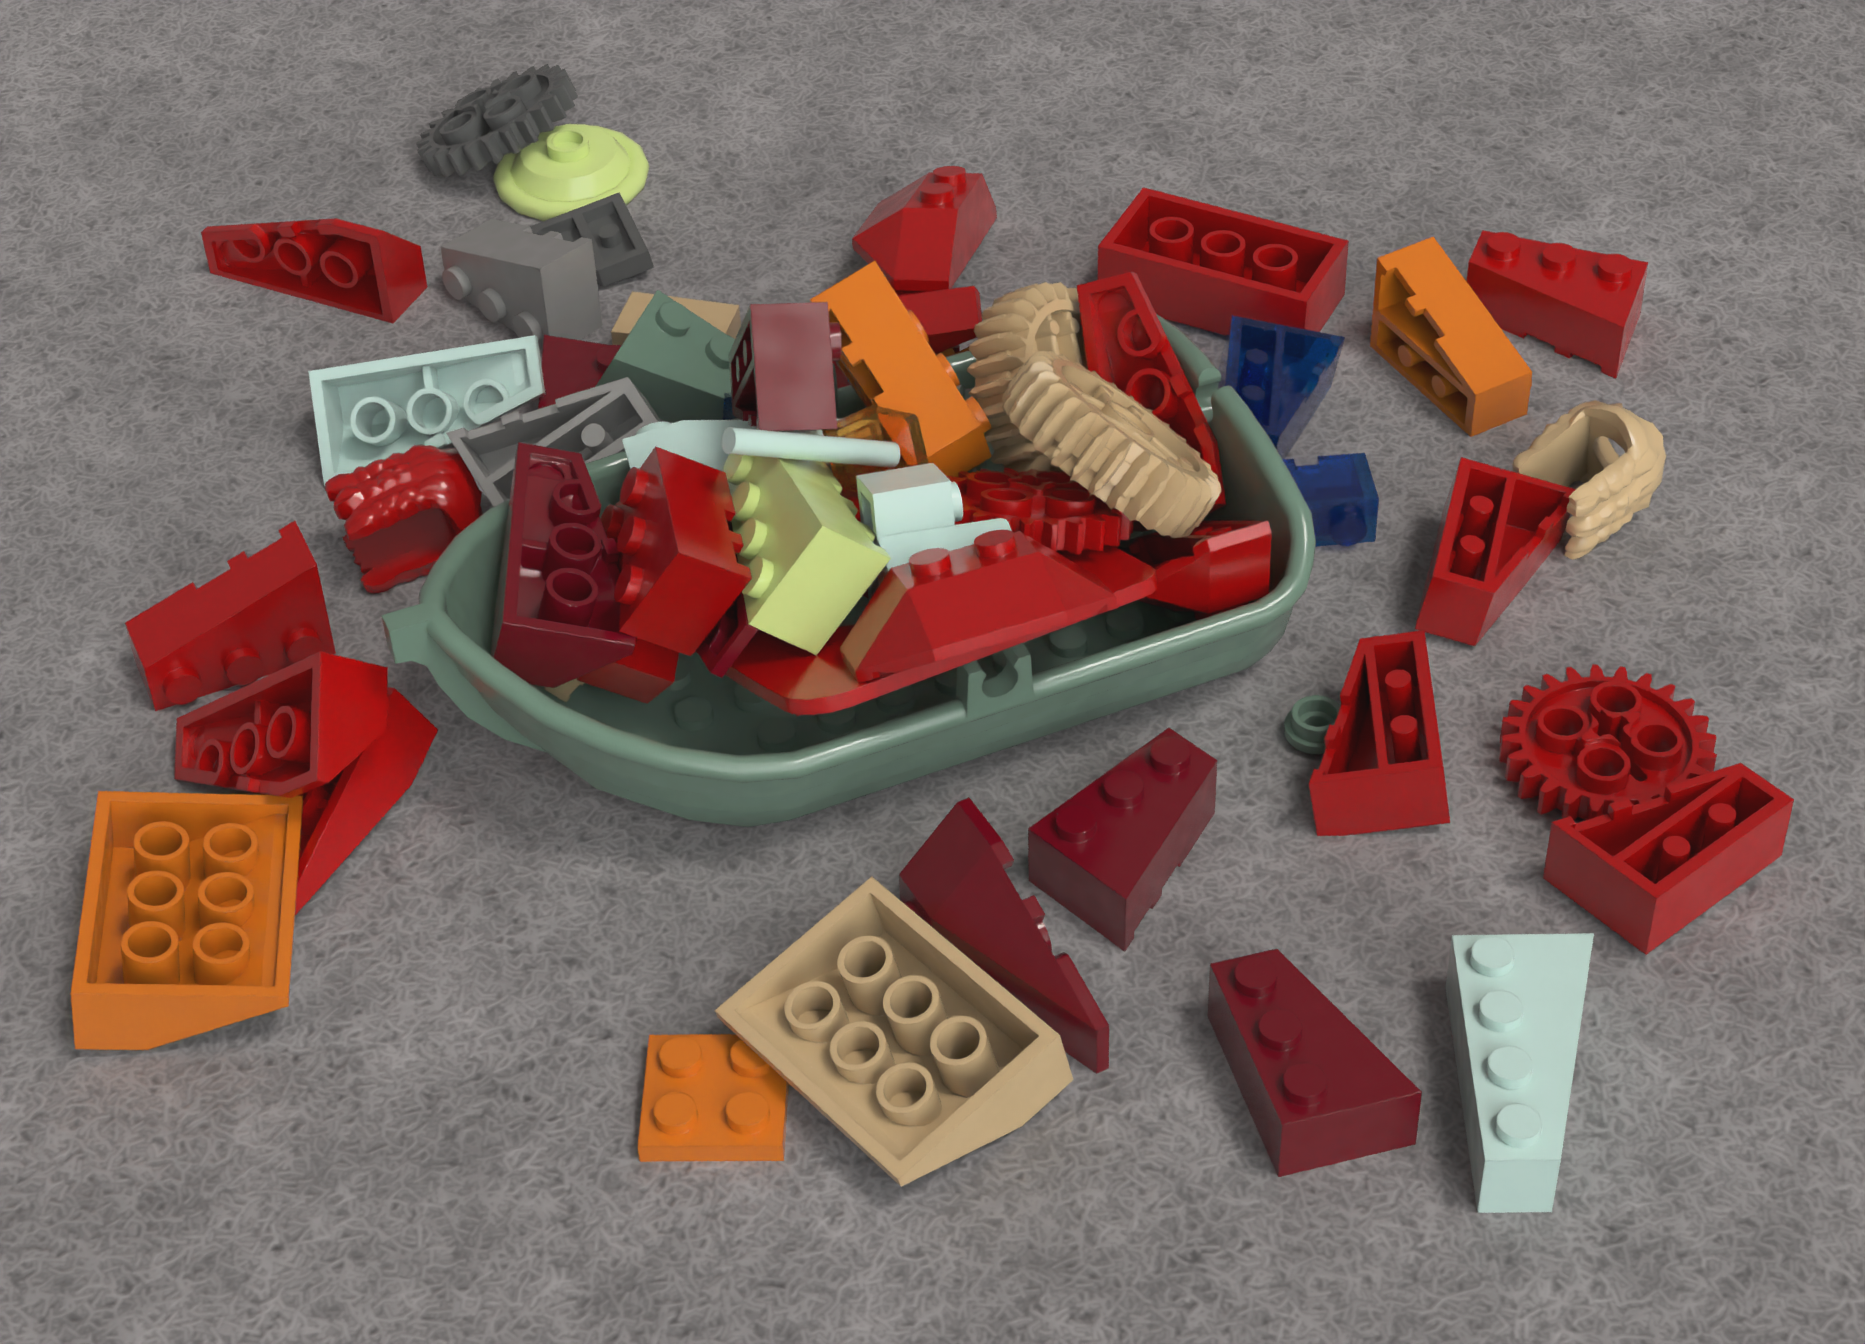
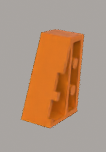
[1370,236,1532,437]
[810,260,992,477]

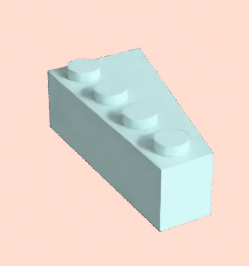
[1445,933,1594,1213]

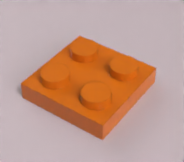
[637,1034,789,1162]

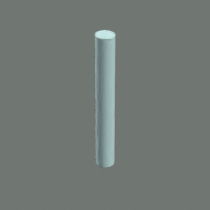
[722,427,900,468]

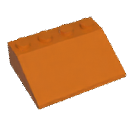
[70,791,303,1050]

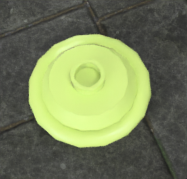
[493,124,650,221]

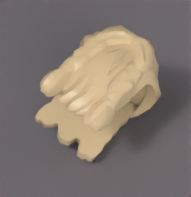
[1512,400,1666,560]

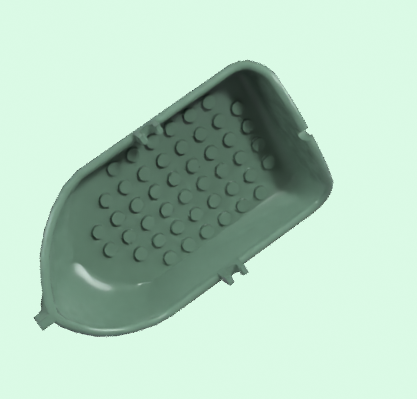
[381,314,1316,827]

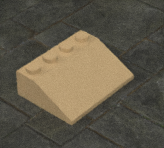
[715,877,1074,1187]

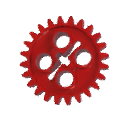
[945,468,1134,554]
[1499,664,1717,820]

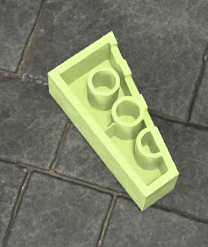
[723,428,891,655]

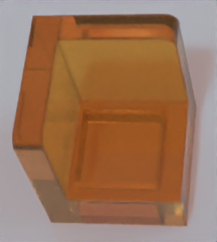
[822,405,928,493]

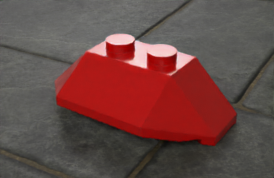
[852,166,997,291]
[1129,521,1272,620]
[840,530,1118,683]

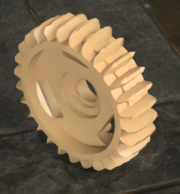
[967,282,1088,473]
[1002,351,1221,538]

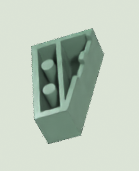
[595,290,737,423]

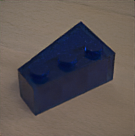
[1218,316,1345,461]

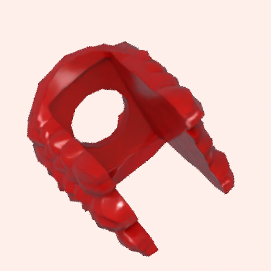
[325,444,483,594]

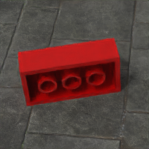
[1097,187,1349,357]

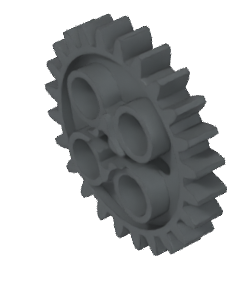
[416,64,578,177]

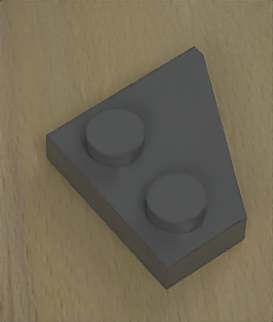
[530,192,654,287]

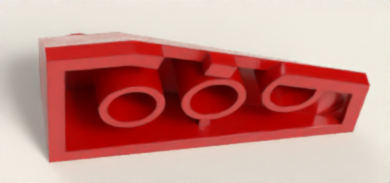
[174,651,391,798]

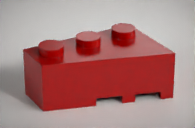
[1466,230,1648,379]

